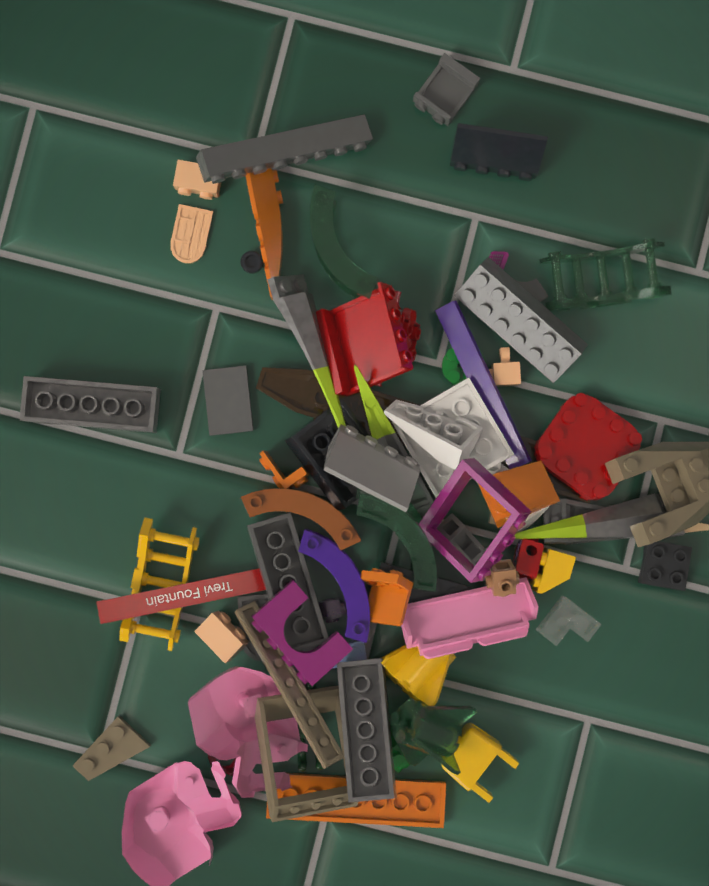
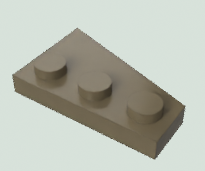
[73,716,151,781]

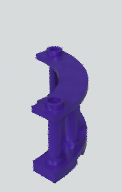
[298,528,370,643]

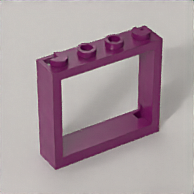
[416,458,532,583]

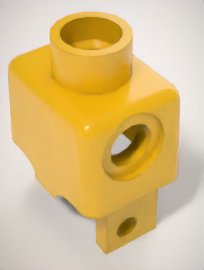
[435,723,519,803]

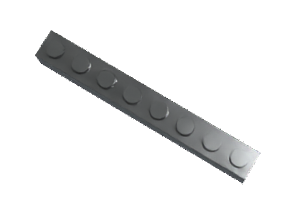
[196,114,373,184]

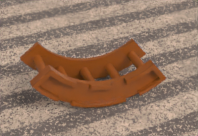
[241,489,361,551]

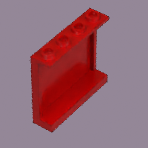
[315,282,413,396]

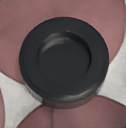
[240,251,263,274]

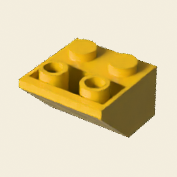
[530,548,576,594]

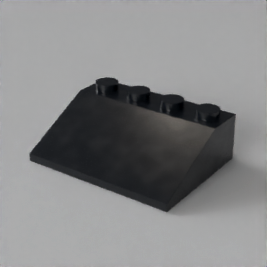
[449,123,548,181]
[285,398,370,511]

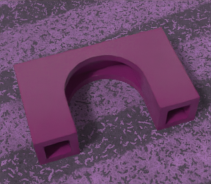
[252,580,353,686]

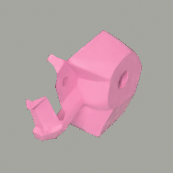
[188,666,308,798]
[122,761,242,886]

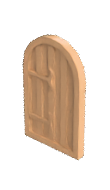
[171,204,213,264]

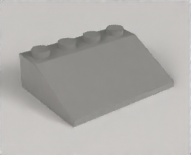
[324,424,420,512]

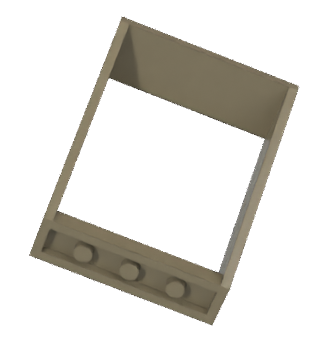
[255,685,358,822]

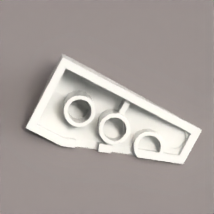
[384,400,483,469]

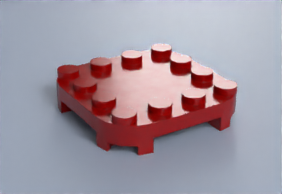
[534,393,642,501]

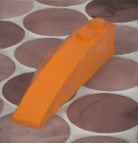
[246,168,283,300]

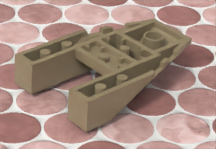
[605,442,709,547]

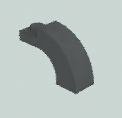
[437,513,486,580]

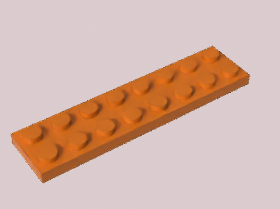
[266,772,446,828]

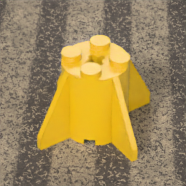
[381,644,456,709]

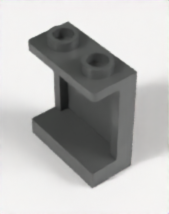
[413,53,480,126]

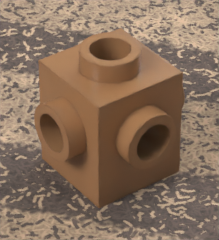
[485,559,519,597]

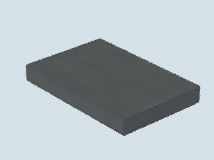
[202,366,254,436]

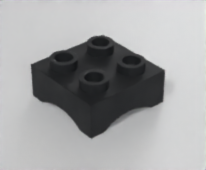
[638,541,692,591]

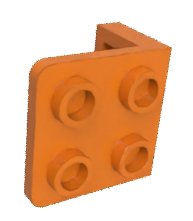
[259,450,310,489]
[360,568,413,626]

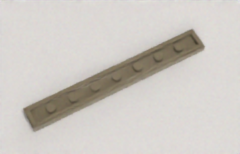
[234,601,345,769]

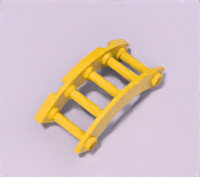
[119,517,200,651]

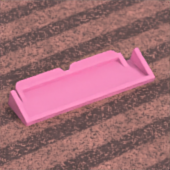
[401,577,539,659]

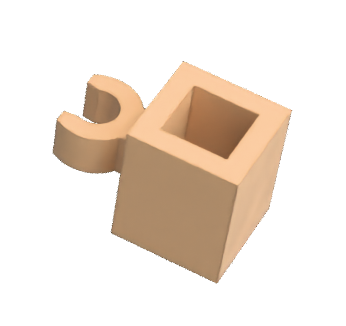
[489,347,521,387]

